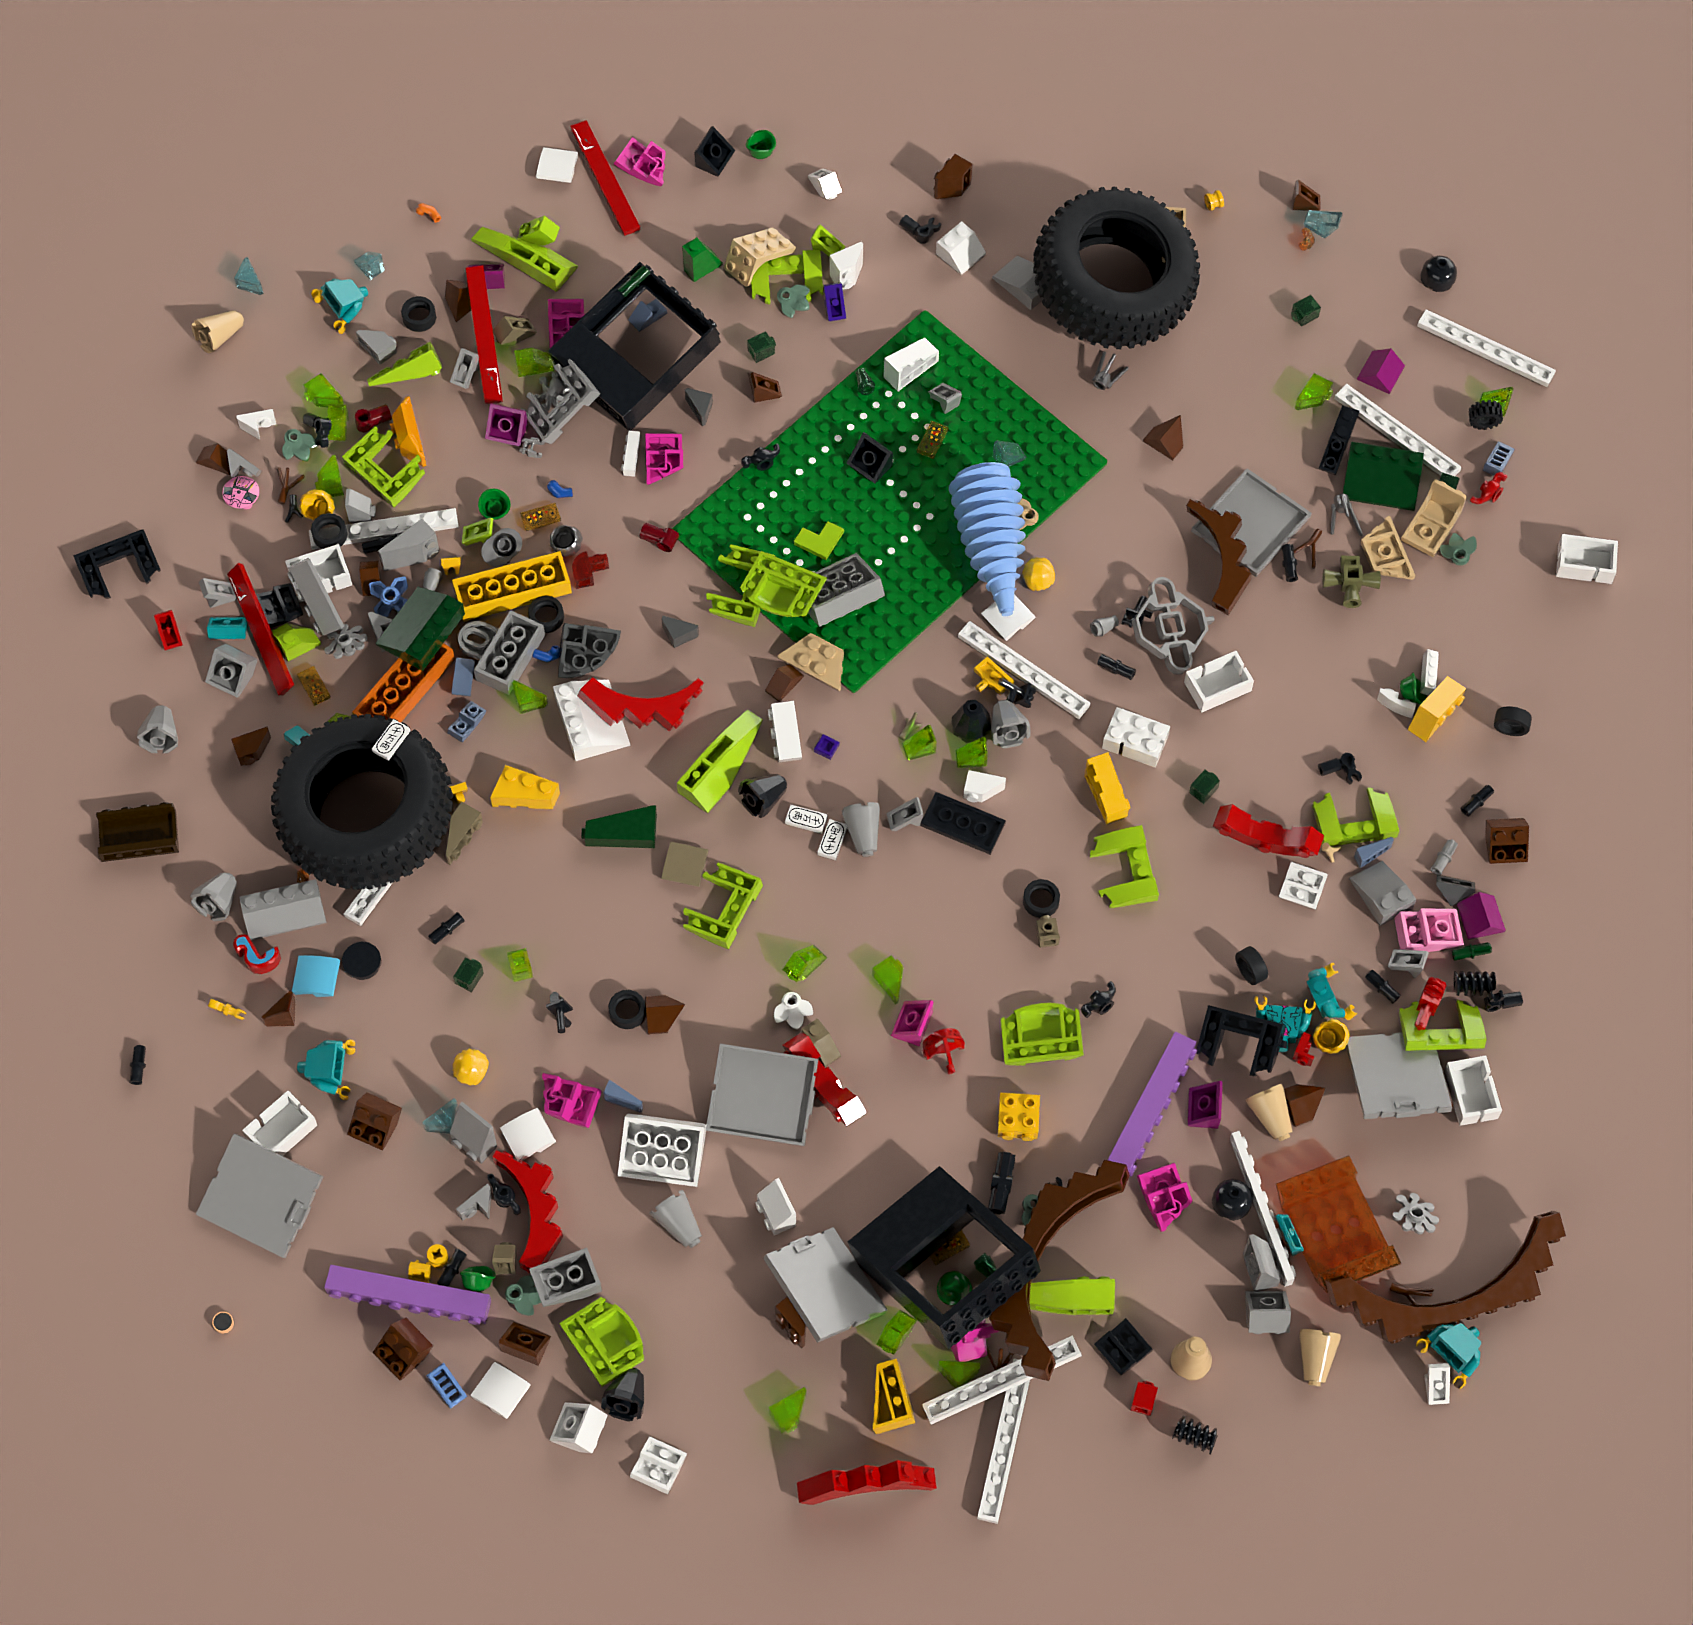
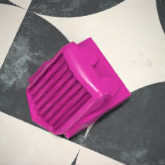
[951,1319,999,1362]

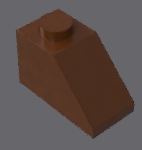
[231,727,271,766]

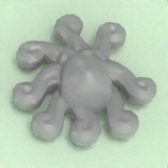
[534,372,571,411]
[324,624,368,659]
[1392,1193,1439,1235]

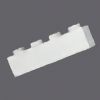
[621,431,640,477]
[1420,649,1439,695]

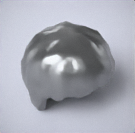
[550,525,583,557]

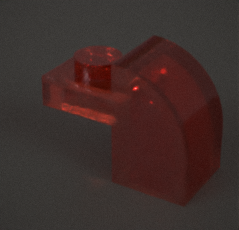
[572,551,609,589]

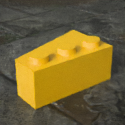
[1408,676,1466,742]
[1084,752,1130,824]
[490,765,560,809]
[873,1359,916,1434]

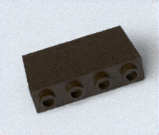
[96,802,179,862]

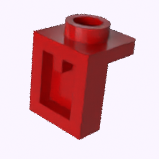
[1292,1032,1314,1066]

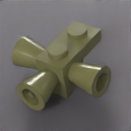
[1322,555,1381,608]

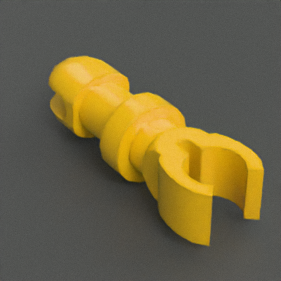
[208,999,246,1020]

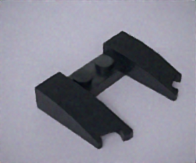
[73,529,161,599]
[1196,1005,1286,1077]

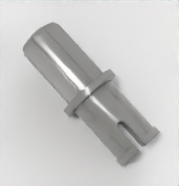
[1431,839,1458,875]

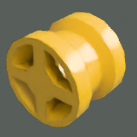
[1204,190,1224,211]
[427,1244,449,1269]

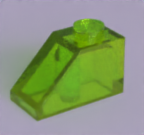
[514,347,554,377]
[304,373,345,409]
[1295,373,1334,410]
[315,455,344,497]
[782,945,827,982]
[872,955,904,1005]
[876,1310,917,1355]
[769,1387,807,1434]

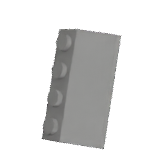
[287,558,345,636]
[239,879,326,940]

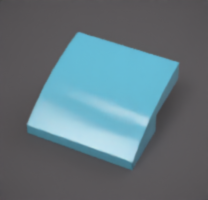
[292,955,340,997]

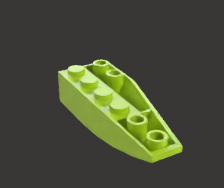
[471,227,578,292]
[677,710,763,813]
[1030,1276,1115,1315]

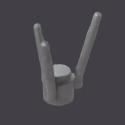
[1092,351,1129,390]
[1330,494,1363,536]

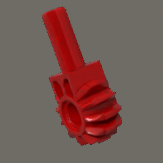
[1414,977,1446,1031]

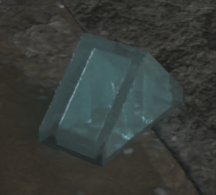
[1304,210,1343,238]
[354,251,385,280]
[234,257,264,295]
[993,440,1027,467]
[422,1098,458,1134]

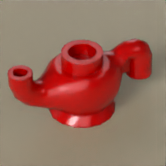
[1470,472,1508,504]

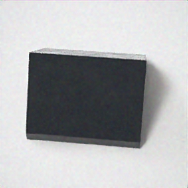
[694,126,735,176]
[846,432,893,483]

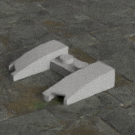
[521,359,600,444]

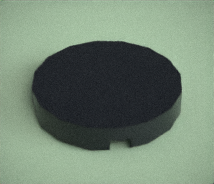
[342,941,382,980]

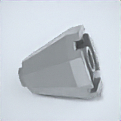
[991,700,1030,749]
[137,705,178,753]
[190,872,237,922]

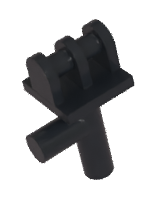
[1121,596,1153,628]
[998,677,1036,708]
[546,992,573,1033]

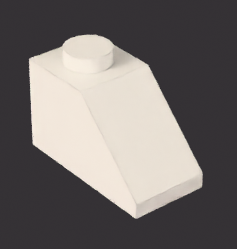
[808,169,842,200]
[963,770,1006,802]

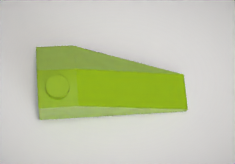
[367,341,442,386]

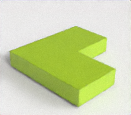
[794,521,844,560]

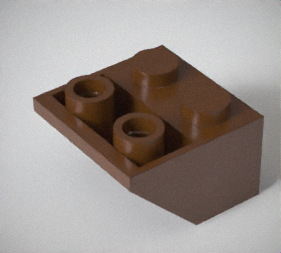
[933,154,972,200]
[1485,818,1529,864]
[347,1093,402,1151]
[775,1296,807,1349]
[373,1318,433,1380]

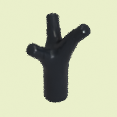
[285,494,303,523]

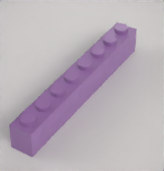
[1108,1031,1197,1177]
[324,1265,491,1325]

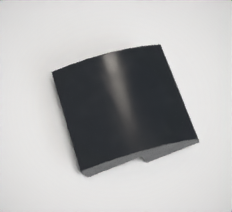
[256,583,303,628]
[1094,1318,1153,1376]

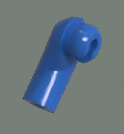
[547,480,573,498]
[533,645,561,663]

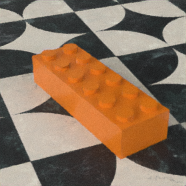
[352,643,455,723]

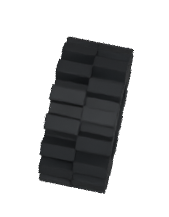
[1468,400,1503,430]

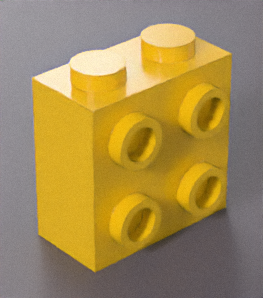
[997,1093,1040,1141]

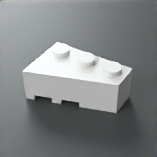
[884,338,939,391]
[768,701,802,762]

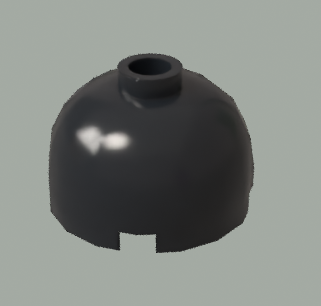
[1420,255,1457,292]
[1212,1179,1253,1221]

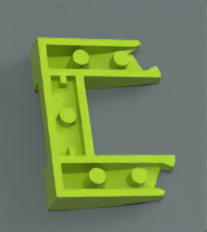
[751,250,823,304]
[342,427,425,508]
[706,545,776,627]
[1312,787,1399,846]
[1090,825,1159,909]
[683,862,763,950]
[1399,1000,1487,1051]

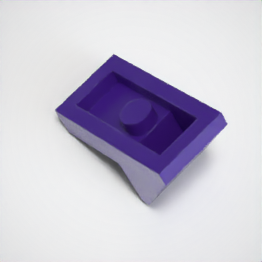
[823,282,846,321]

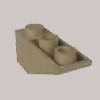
[446,802,483,865]

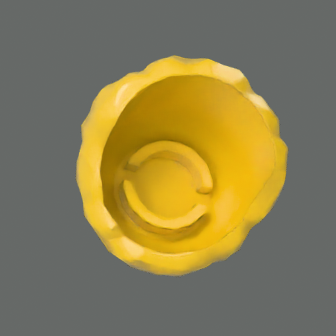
[300,489,335,520]
[1022,557,1055,591]
[1313,1019,1349,1054]
[452,1048,489,1086]

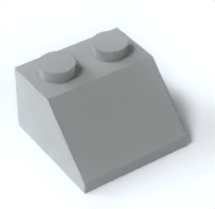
[205,644,258,697]
[1245,1291,1291,1334]

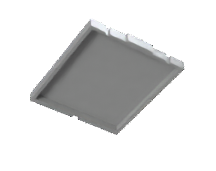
[1191,468,1312,577]
[1346,1032,1452,1119]
[706,1044,819,1146]
[196,1133,324,1258]
[763,1227,888,1343]

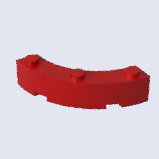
[1213,804,1324,858]
[782,1032,866,1126]

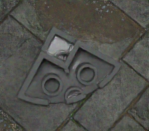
[558,623,621,678]

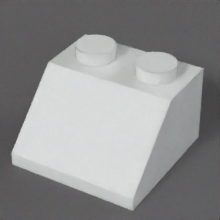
[936,221,986,275]
[830,242,863,290]
[755,1178,796,1235]
[549,1402,608,1453]

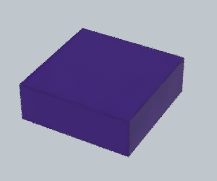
[814,734,840,760]

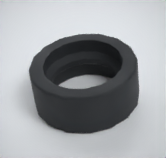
[401,296,437,332]
[311,513,348,549]
[528,596,564,633]
[1494,706,1532,736]
[1023,879,1060,918]
[1235,946,1268,985]
[608,990,646,1029]

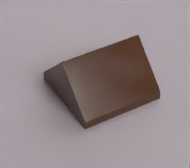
[499,1322,551,1366]

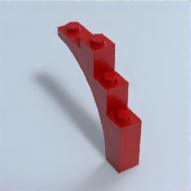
[577,677,704,732]
[492,1150,563,1274]
[797,1460,937,1505]

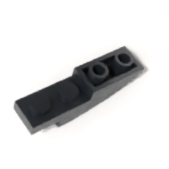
[1319,405,1359,475]

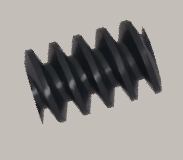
[1453,971,1496,996]
[1172,1415,1218,1455]

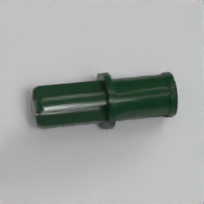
[617,266,650,297]
[1452,942,1492,961]

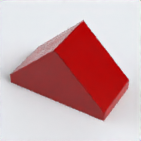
[154,610,183,650]

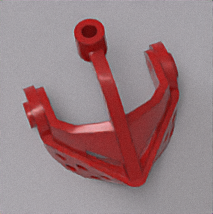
[922,1028,965,1074]

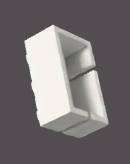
[1556,534,1618,584]
[285,544,352,602]
[1184,651,1254,713]
[1102,707,1170,768]
[1444,1056,1502,1126]
[242,1091,317,1156]

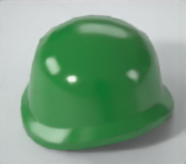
[745,130,776,159]
[478,488,511,520]
[1400,672,1427,705]
[460,1266,496,1292]
[937,1271,972,1305]

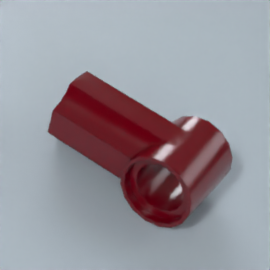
[355,404,392,433]
[639,523,679,552]

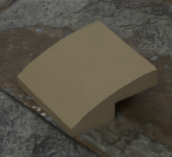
[661,842,708,887]

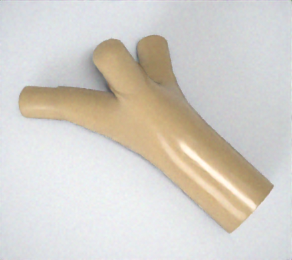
[1322,843,1341,863]

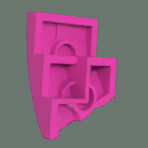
[614,137,666,186]
[548,299,585,348]
[645,433,683,485]
[542,1073,602,1128]
[1136,1163,1192,1232]

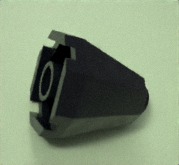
[952,700,991,743]
[738,774,787,818]
[601,1368,644,1422]

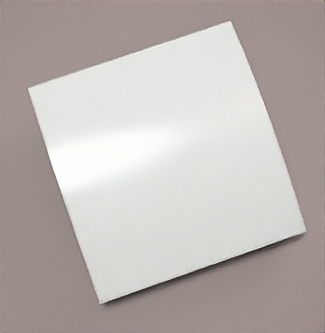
[536,147,578,183]
[981,594,1036,641]
[1279,862,1328,910]
[500,1108,556,1162]
[471,1362,531,1419]
[630,1436,687,1494]

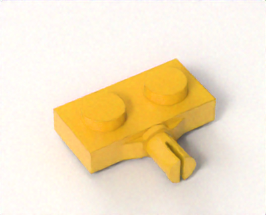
[974,656,1014,695]

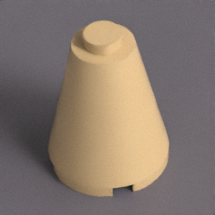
[192,310,244,353]
[1246,1084,1293,1142]
[1299,1329,1341,1387]
[1171,1337,1212,1380]

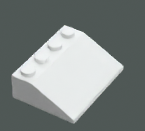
[553,680,630,761]
[618,1113,707,1187]

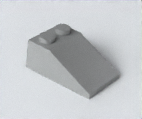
[992,256,1043,310]
[378,519,439,571]
[1349,861,1416,926]
[450,1102,497,1164]
[1243,1234,1282,1291]
[529,1248,602,1307]

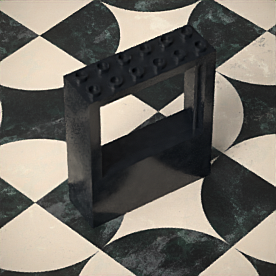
[548,262,721,431]
[847,1166,1041,1349]

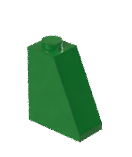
[682,237,723,282]

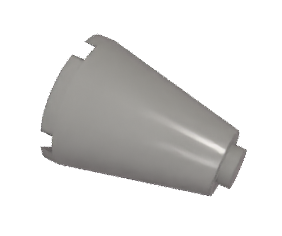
[842,802,880,857]
[649,1190,702,1248]

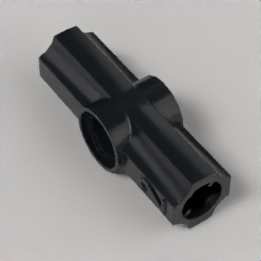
[988,1152,1015,1215]

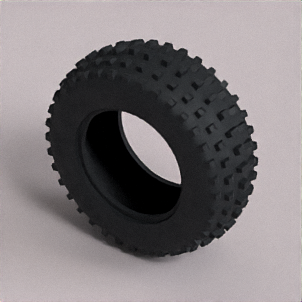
[1033,187,1200,349]
[271,714,453,890]

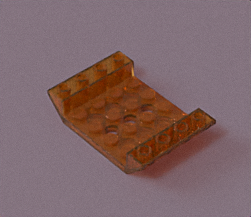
[1276,1155,1401,1293]

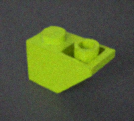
[518,215,560,246]

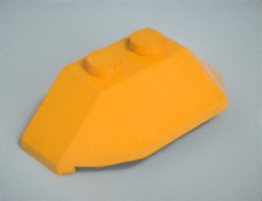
[390,396,426,467]

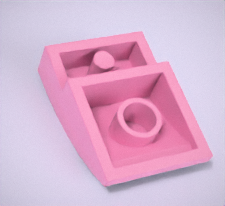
[1394,908,1464,952]

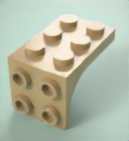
[724,227,796,287]
[1401,480,1466,557]

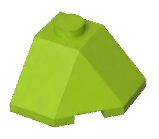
[272,623,321,662]

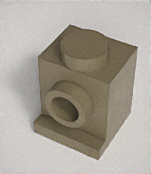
[1036,915,1060,948]

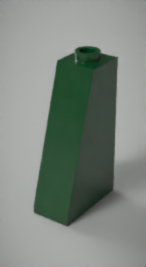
[581,805,657,848]

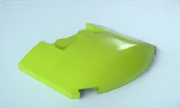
[740,551,827,617]
[1001,1003,1084,1066]
[559,1297,644,1387]

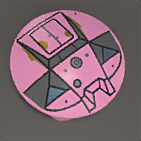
[222,476,259,510]

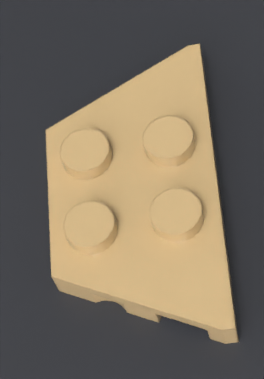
[1361,516,1415,580]
[778,633,844,692]

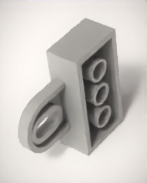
[458,610,545,695]

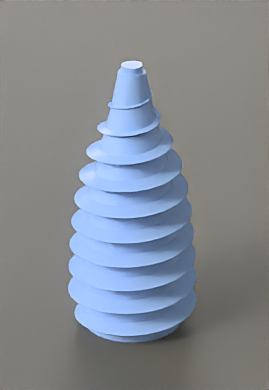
[949,462,1026,616]

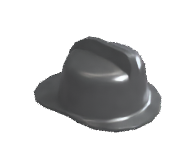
[481,528,522,567]

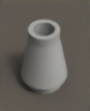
[423,568,443,591]
[1090,615,1119,637]

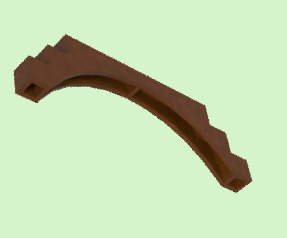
[989,1160,1130,1381]
[1325,1211,1566,1344]

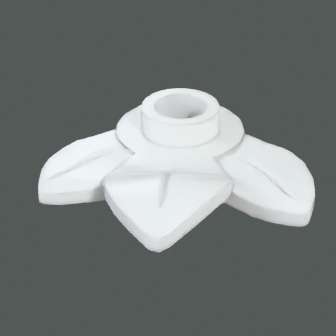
[774,992,813,1030]

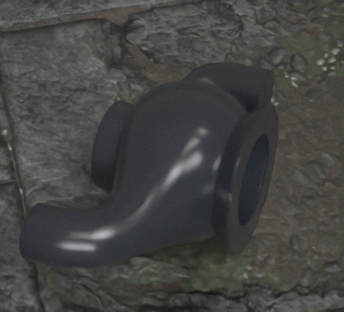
[741,444,780,471]
[1081,981,1116,1018]
[487,1174,521,1215]

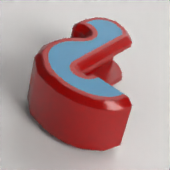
[233,934,281,974]

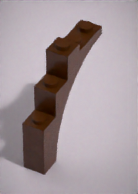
[1186,499,1251,616]

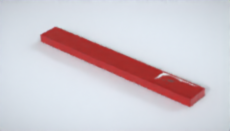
[570,120,640,236]
[466,265,503,404]
[227,563,294,696]

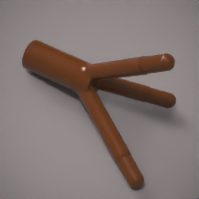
[277,467,305,504]
[1294,529,1322,569]
[1390,1283,1434,1304]
[986,1345,1014,1371]

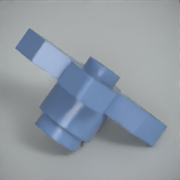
[369,576,408,618]

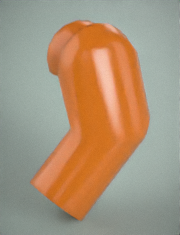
[416,203,441,223]

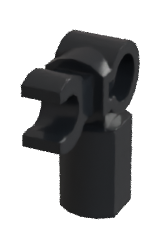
[899,215,941,244]
[303,413,332,448]
[1318,753,1362,785]
[1484,990,1523,1012]

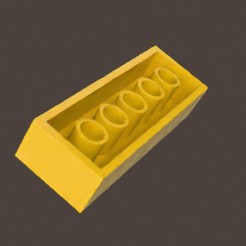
[452,551,572,622]

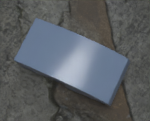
[452,658,475,697]
[447,701,486,743]

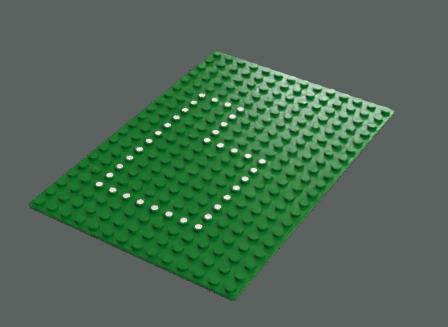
[672,310,1107,693]

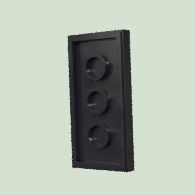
[920,792,1006,855]

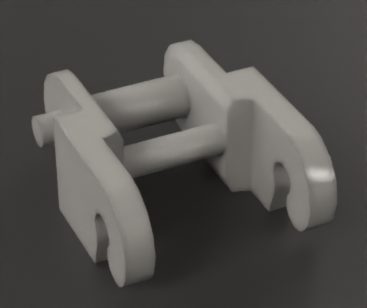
[519,437,545,458]

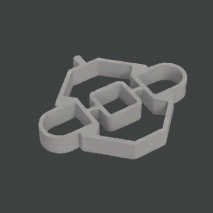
[1132,577,1214,674]

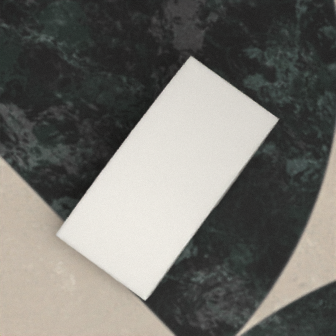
[1377,688,1416,718]

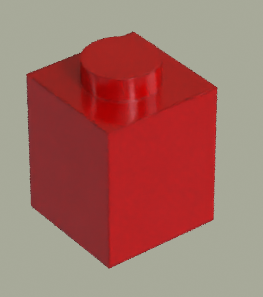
[1131,1381,1158,1416]

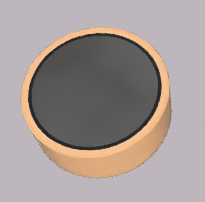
[212,1312,234,1334]

